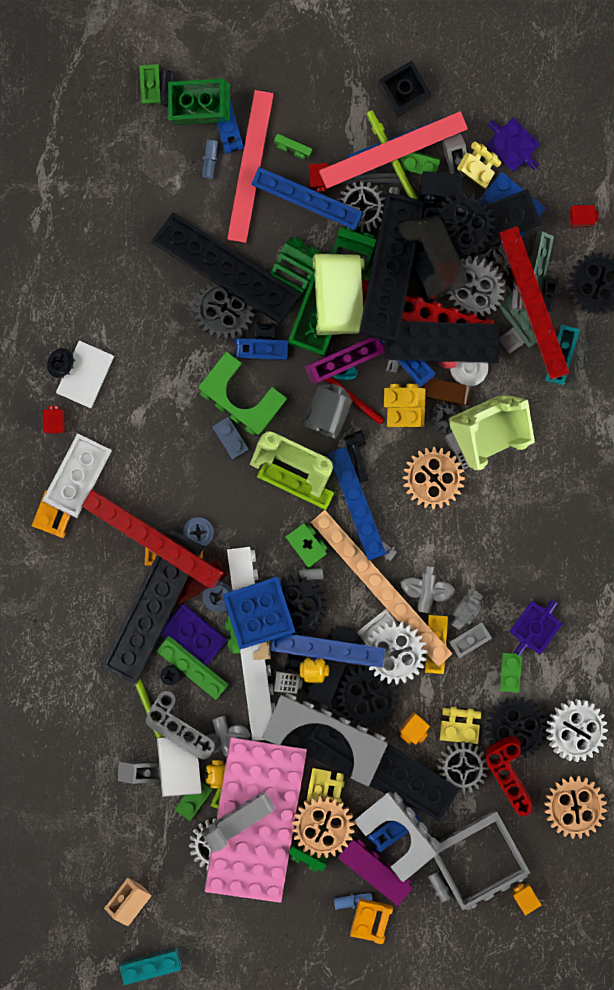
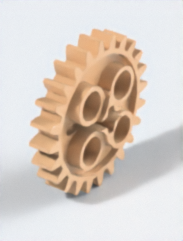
[402,447,465,509]
[544,775,607,839]
[292,795,355,858]

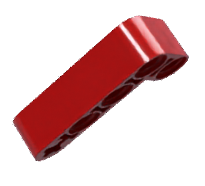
[486,736,532,816]

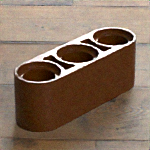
[416,378,472,406]

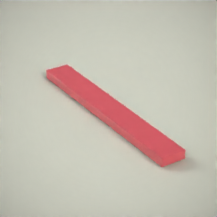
[227,90,274,244]
[319,111,468,189]

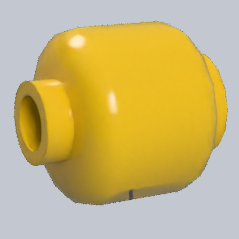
[300,658,329,683]
[206,760,226,788]

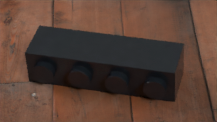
[305,625,358,706]

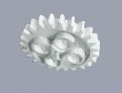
[366,621,427,684]
[546,699,608,762]

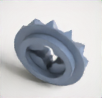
[183,517,214,547]
[203,581,232,612]

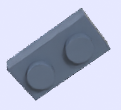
[212,417,249,459]

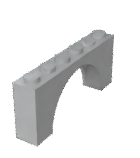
[262,693,388,786]

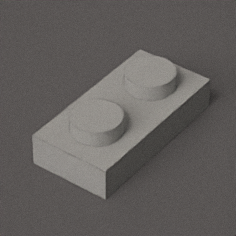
[449,622,492,659]

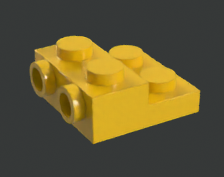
[384,384,425,427]

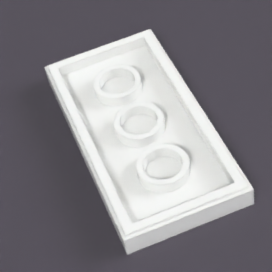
[42,433,112,518]

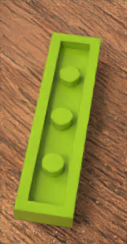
[257,463,334,510]

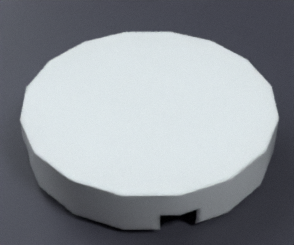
[450,362,488,386]

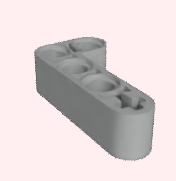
[146,691,215,759]
[201,791,275,853]

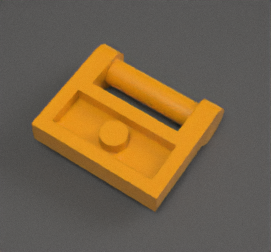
[32,490,71,538]
[350,898,393,944]

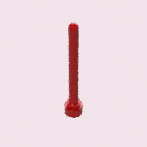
[315,360,384,424]

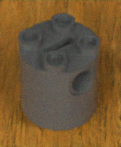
[303,383,353,439]

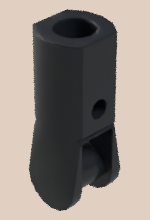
[161,70,174,107]
[542,275,558,312]

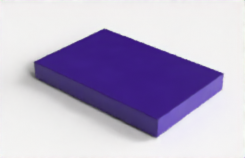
[161,603,228,666]

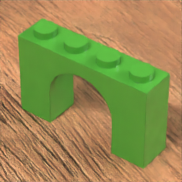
[198,351,287,436]

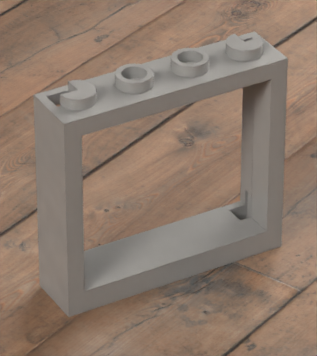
[434,810,530,910]

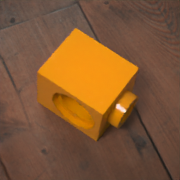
[512,883,542,916]

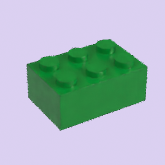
[168,78,230,125]

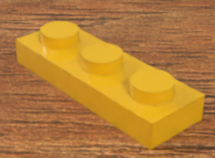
[425,615,448,674]

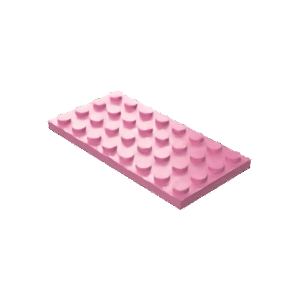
[204,737,307,903]

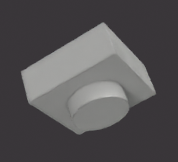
[499,327,525,354]

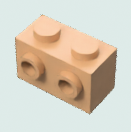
[104,878,152,926]

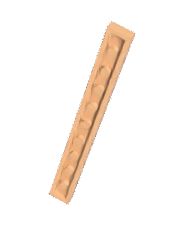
[311,510,452,666]

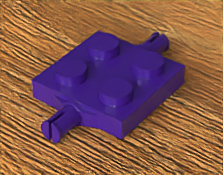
[486,118,540,172]
[509,599,563,656]

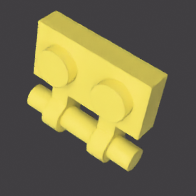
[457,142,501,189]
[439,706,481,744]
[306,767,345,804]

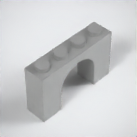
[354,791,441,882]

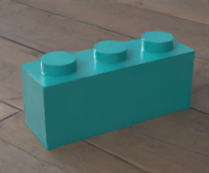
[545,324,580,387]
[119,947,182,985]

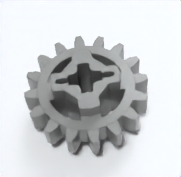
[451,591,483,630]

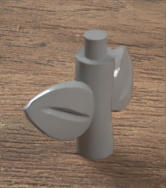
[401,566,455,613]
[202,715,251,756]

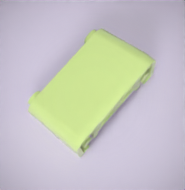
[312,254,364,335]
[449,395,535,470]
[250,432,333,498]

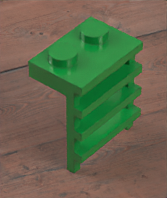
[332,226,376,274]
[270,237,322,299]
[288,825,331,872]

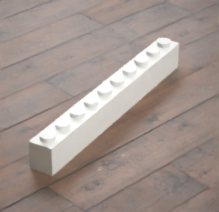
[227,547,275,741]

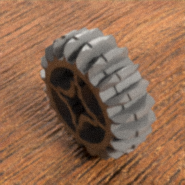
[337,181,386,233]
[437,741,489,794]

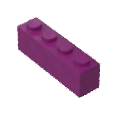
[304,337,384,384]
[338,838,413,906]

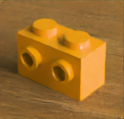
[399,712,430,745]

